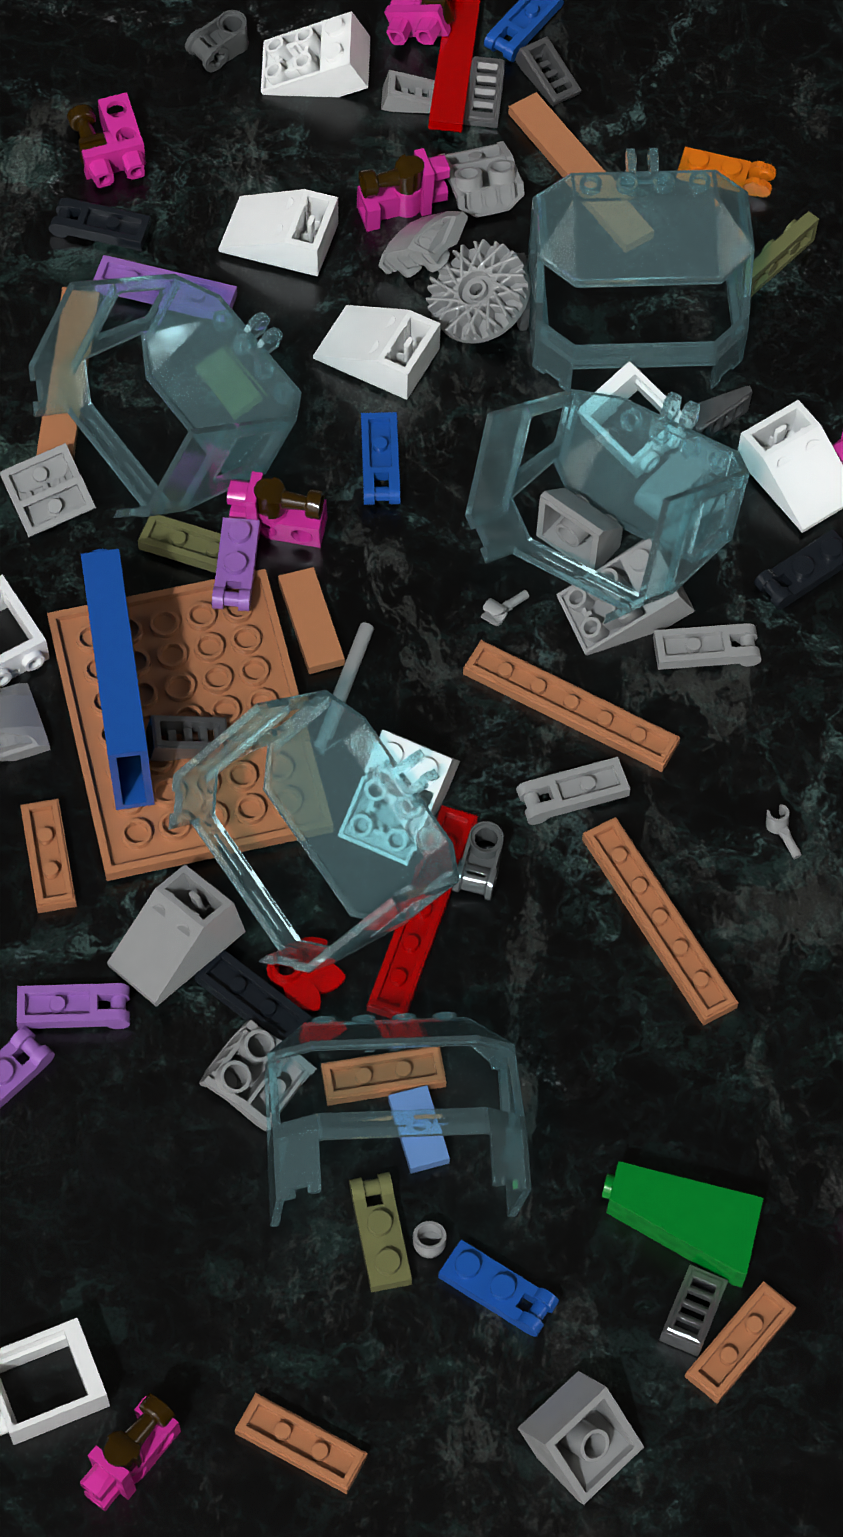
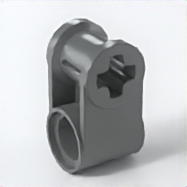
[185,10,249,72]
[453,821,504,901]

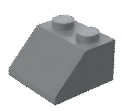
[536,488,623,573]
[518,1371,644,1505]

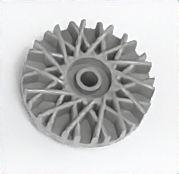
[426,239,531,343]

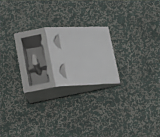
[556,538,695,656]
[107,864,246,1007]

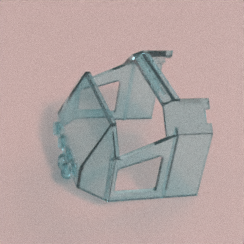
[527,148,755,394]
[29,274,302,518]
[465,389,750,624]
[168,690,460,973]
[264,1012,531,1227]

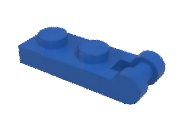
[484,0,564,62]
[361,412,400,505]
[438,1239,559,1337]

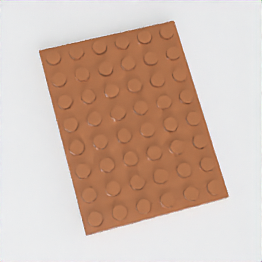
[47,569,334,881]

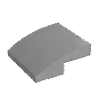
[0,443,96,538]

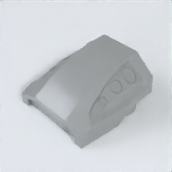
[438,141,525,218]
[378,211,468,278]
[0,683,51,761]
[199,1020,317,1132]

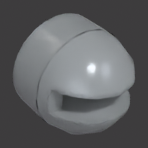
[413,1221,446,1258]

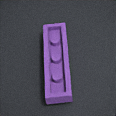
[92,255,237,322]

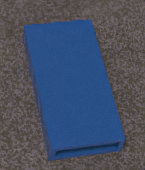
[81,549,155,810]

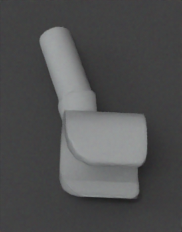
[481,590,529,626]
[766,804,802,859]

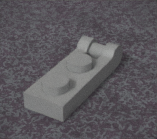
[653,623,761,670]
[516,757,630,825]

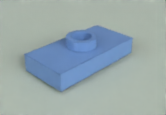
[388,1085,450,1174]

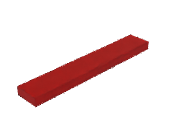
[428,0,481,132]
[367,805,478,1023]

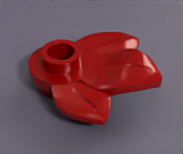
[267,937,345,1012]

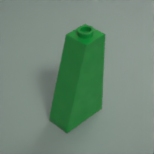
[602,1161,763,1288]

